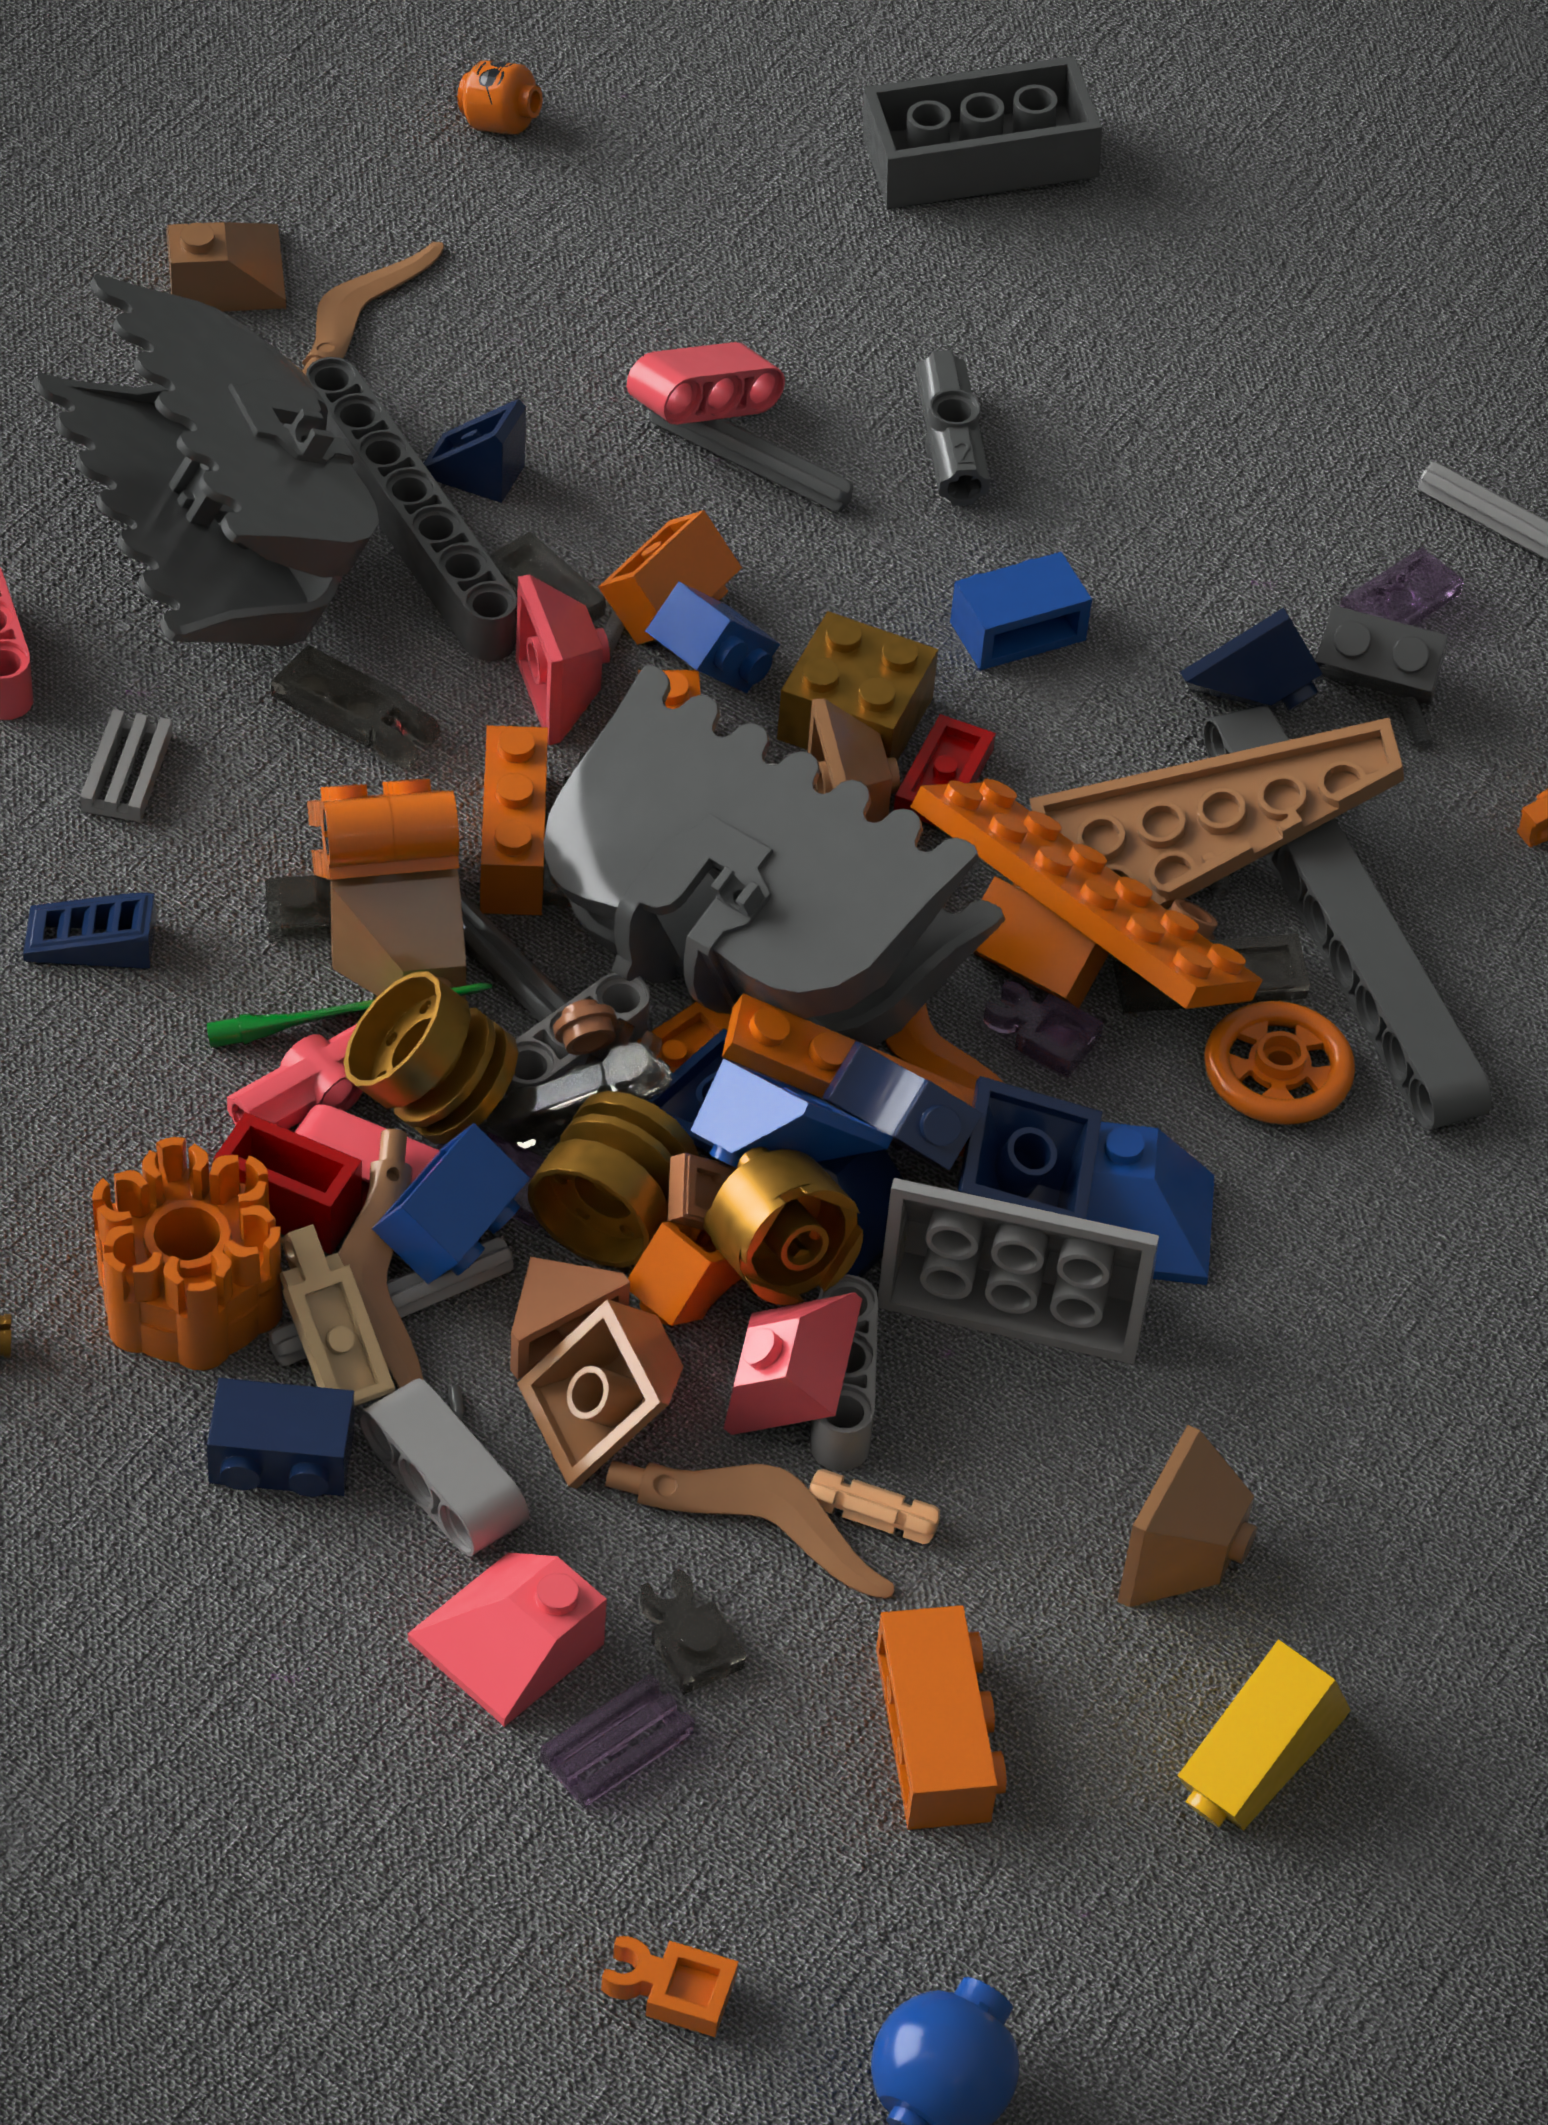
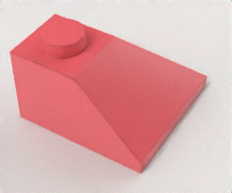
[516,574,610,745]
[723,1292,862,1435]
[408,1552,607,1727]

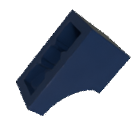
[822,1041,983,1170]

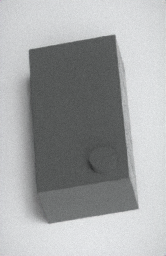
[863,56,1102,209]

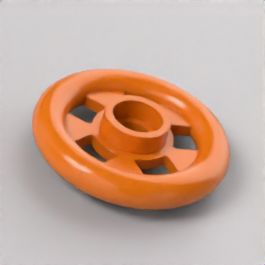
[1204,1001,1355,1125]

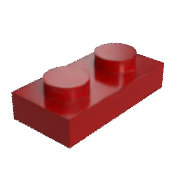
[893,714,996,826]

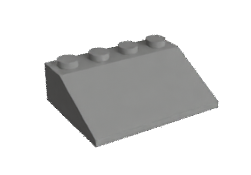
[878,1178,1159,1364]

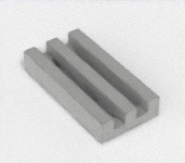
[80,709,173,822]

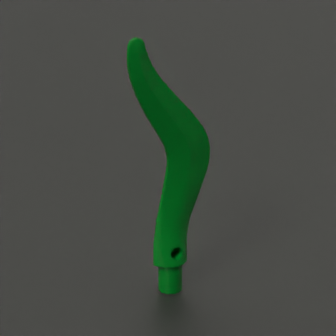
[207,983,492,1048]

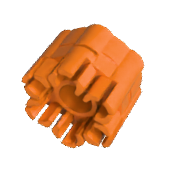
[92,1137,283,1371]

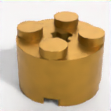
[703,1147,863,1305]

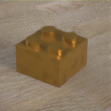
[777,611,939,761]

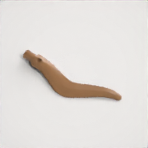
[302,242,444,375]
[338,1129,424,1389]
[605,1460,894,1599]

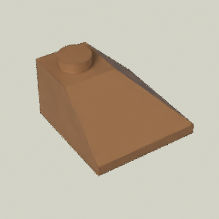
[166,222,286,312]
[807,698,900,823]
[330,869,466,1000]
[517,1299,684,1489]
[1117,1425,1258,1607]

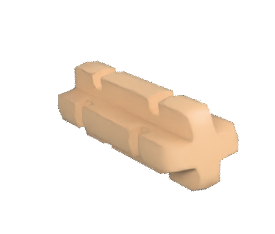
[809,1469,940,1544]

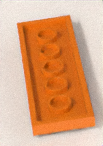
[911,779,1263,1009]

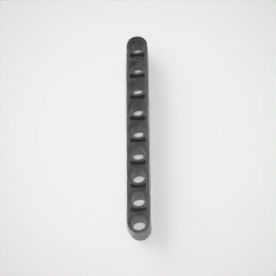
[1203,704,1492,1131]

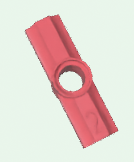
[227,1024,363,1129]

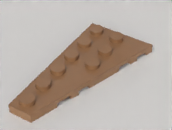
[1029,718,1404,909]

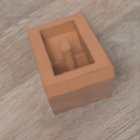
[510,1257,630,1380]

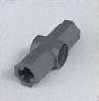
[916,350,990,506]

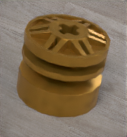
[344,971,519,1144]
[528,1091,699,1268]

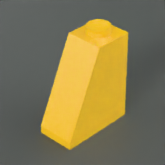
[1177,1639,1351,1831]

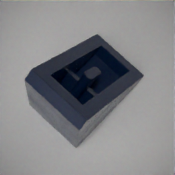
[423,399,526,503]

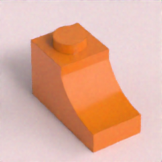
[628,1221,742,1326]

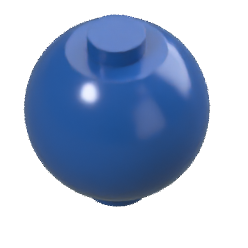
[871,1977,1020,2125]

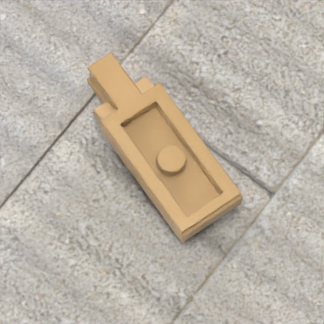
[280,1224,395,1407]

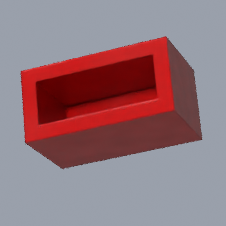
[213,1112,362,1255]

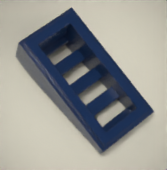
[23,893,156,969]

